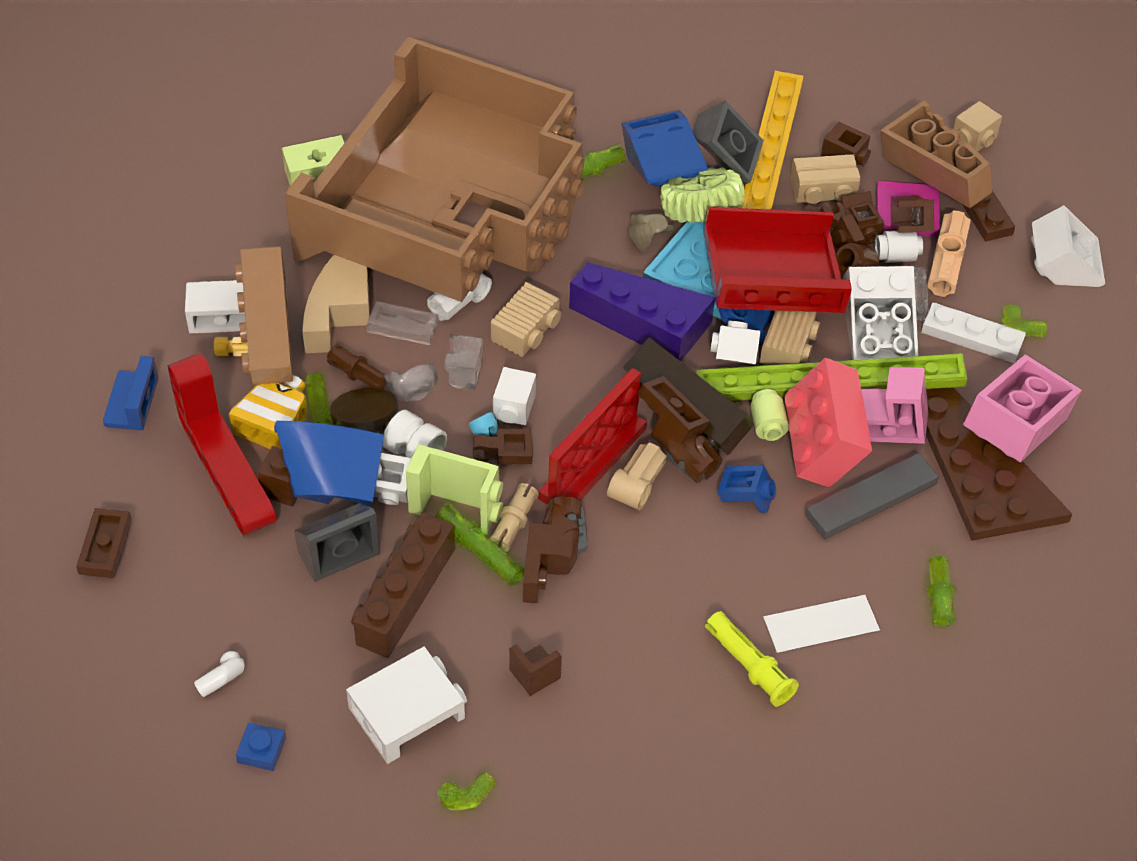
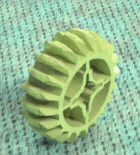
[660,167,745,224]

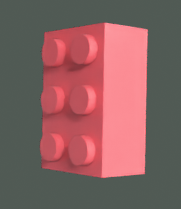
[784,358,872,488]

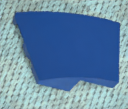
[274,420,384,505]

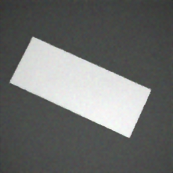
[763,595,880,653]

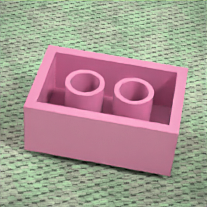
[963,354,1082,463]

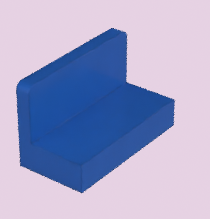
[103,356,158,430]

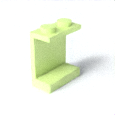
[406,444,503,535]

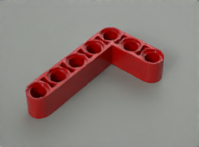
[168,352,277,536]

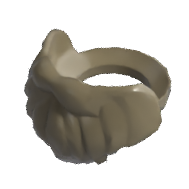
[627,213,675,252]

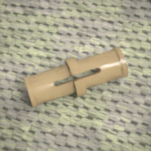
[489,483,539,552]

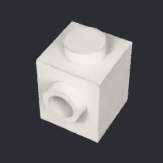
[710,321,760,365]
[493,367,536,425]

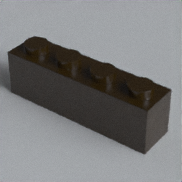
[623,338,754,455]

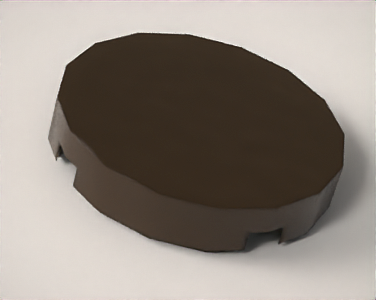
[330,388,399,432]

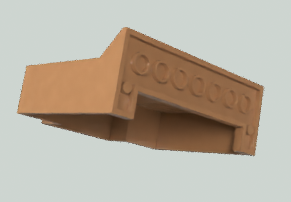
[285,36,585,302]

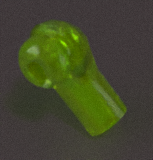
[1001,304,1047,337]
[438,772,496,810]

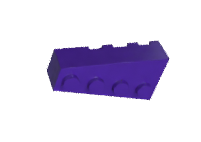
[569,263,715,362]

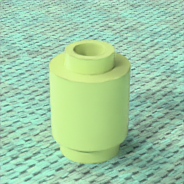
[750,389,789,441]

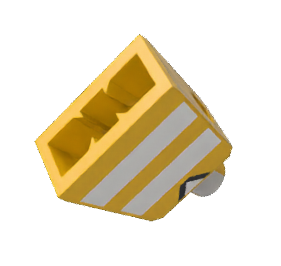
[229,375,308,449]

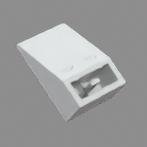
[842,266,918,360]

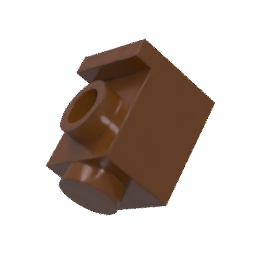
[821,122,871,167]

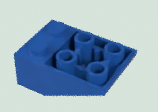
[621,110,708,186]

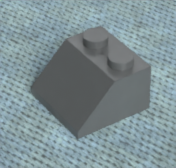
[693,100,764,184]
[294,503,380,582]

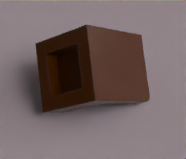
[509,644,562,696]

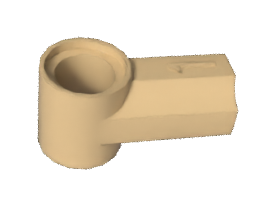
[607,442,667,511]

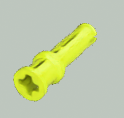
[705,611,799,707]

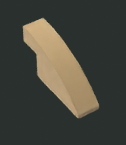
[302,255,370,353]

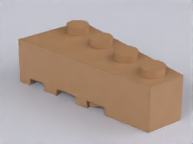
[880,100,992,208]
[235,246,293,385]

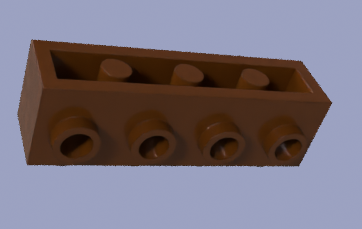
[351,512,455,658]

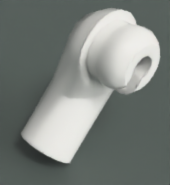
[194,651,245,697]

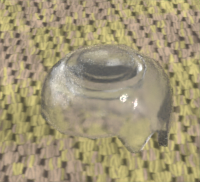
[384,363,438,402]

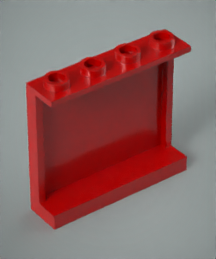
[703,207,852,313]

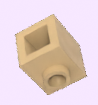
[954,101,1002,151]

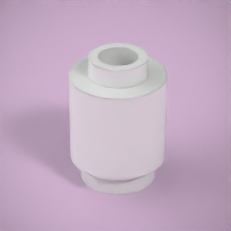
[875,231,923,263]

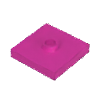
[876,181,940,237]

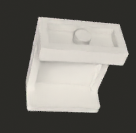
[346,646,467,764]

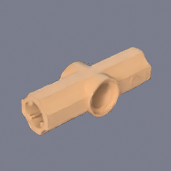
[927,210,971,297]

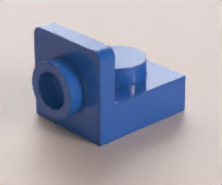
[717,465,776,513]

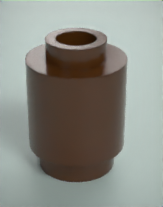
[836,243,879,274]

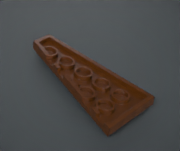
[926,387,1072,541]

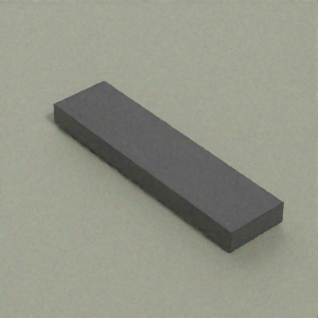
[805,453,939,539]

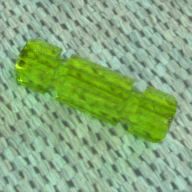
[305,372,332,425]

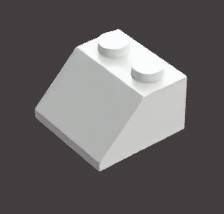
[1031,205,1105,287]

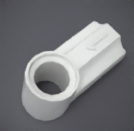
[427,273,492,321]

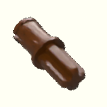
[327,344,388,389]

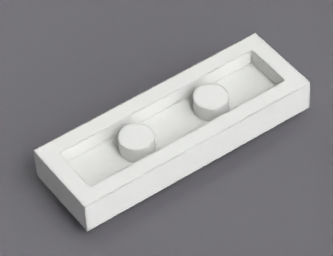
[921,302,1026,363]

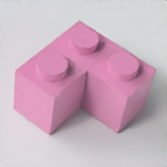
[861,367,928,443]

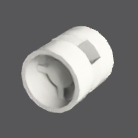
[382,410,447,458]

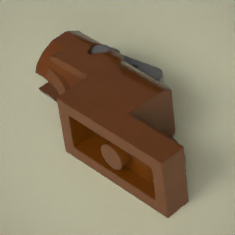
[637,376,723,483]
[523,496,588,603]

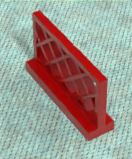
[538,368,647,505]

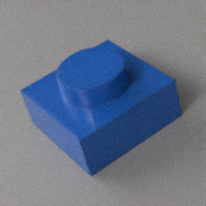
[236,723,286,771]

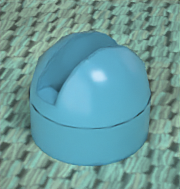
[468,412,498,437]

